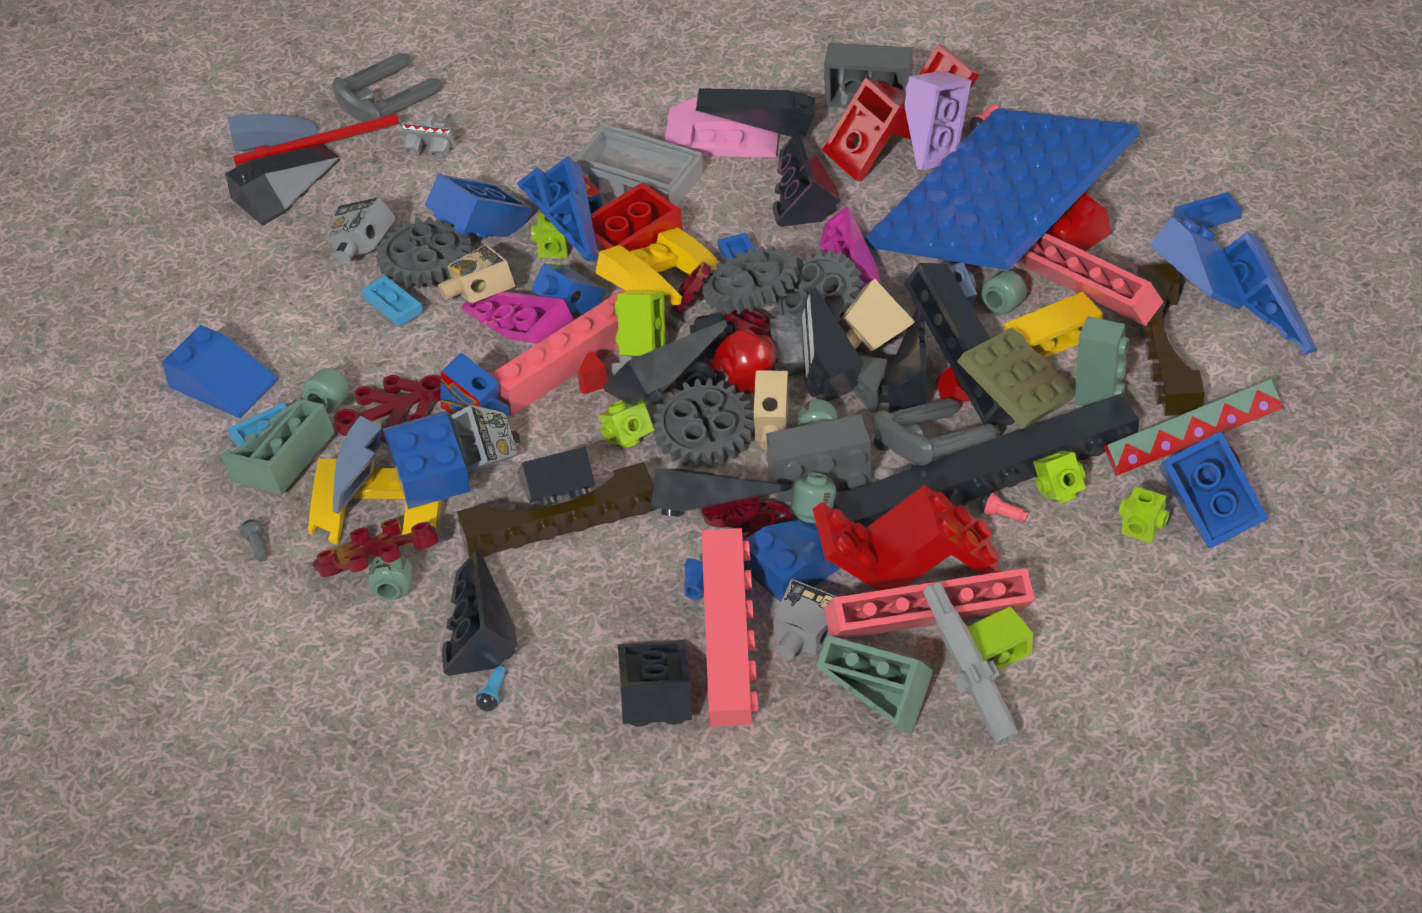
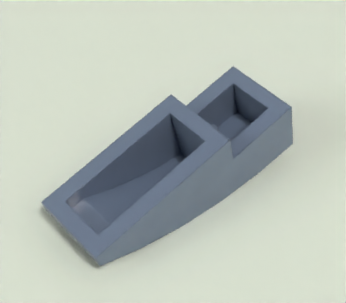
[228,114,318,152]
[332,416,382,514]

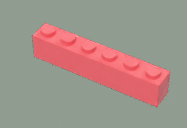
[1016,233,1163,326]
[490,289,626,416]
[701,528,758,727]
[824,568,1035,639]

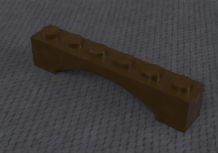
[1137,263,1205,416]
[457,462,657,557]

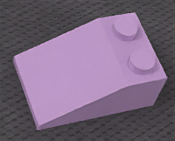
[904,71,971,170]

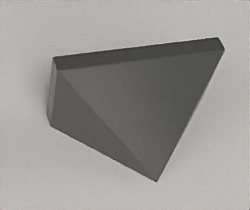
[852,355,887,413]

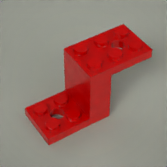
[822,44,979,182]
[812,485,1001,591]

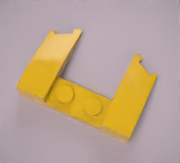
[595,227,720,305]
[308,458,443,545]

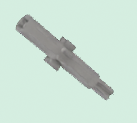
[923,582,1019,745]

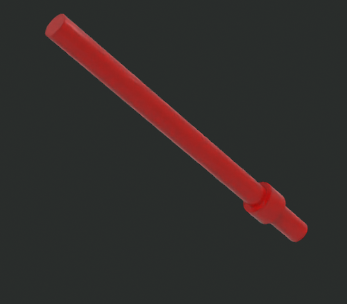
[233,113,400,167]

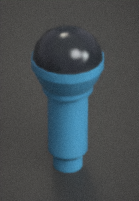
[476,666,505,712]

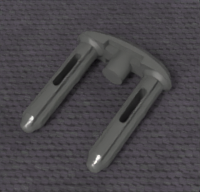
[332,53,442,122]
[873,398,1000,466]

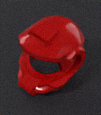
[713,329,777,395]

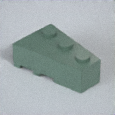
[1075,316,1129,407]
[220,399,335,495]
[816,635,933,736]

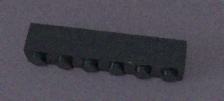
[904,263,1015,425]

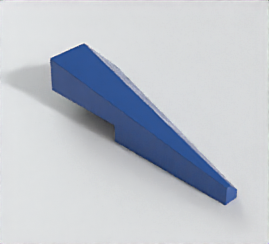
[517,156,598,261]
[1223,232,1318,355]

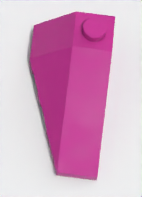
[819,205,881,290]
[461,292,574,344]

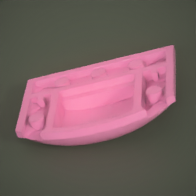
[664,97,779,157]

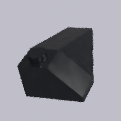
[695,88,816,137]
[773,130,841,227]
[225,144,340,226]
[882,308,927,413]
[603,320,727,406]
[651,468,789,517]
[442,550,518,676]

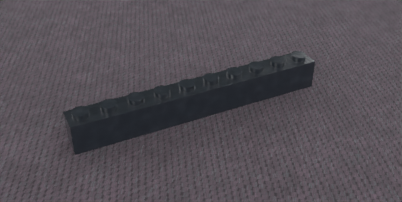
[834,394,1139,528]

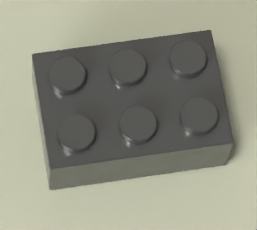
[824,43,913,108]
[766,414,871,503]

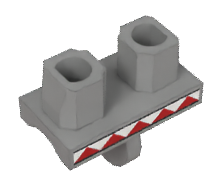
[401,113,457,159]

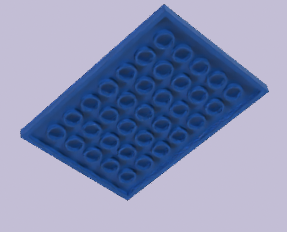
[864,108,1140,270]

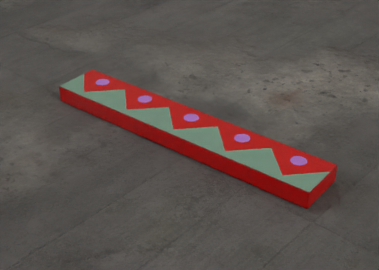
[1103,379,1283,476]

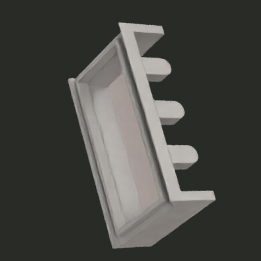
[573,123,703,207]

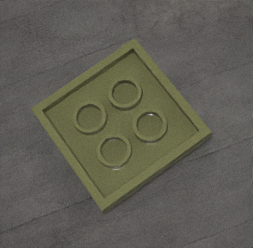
[957,327,1076,429]

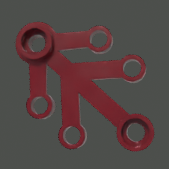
[334,374,441,444]
[312,518,439,577]

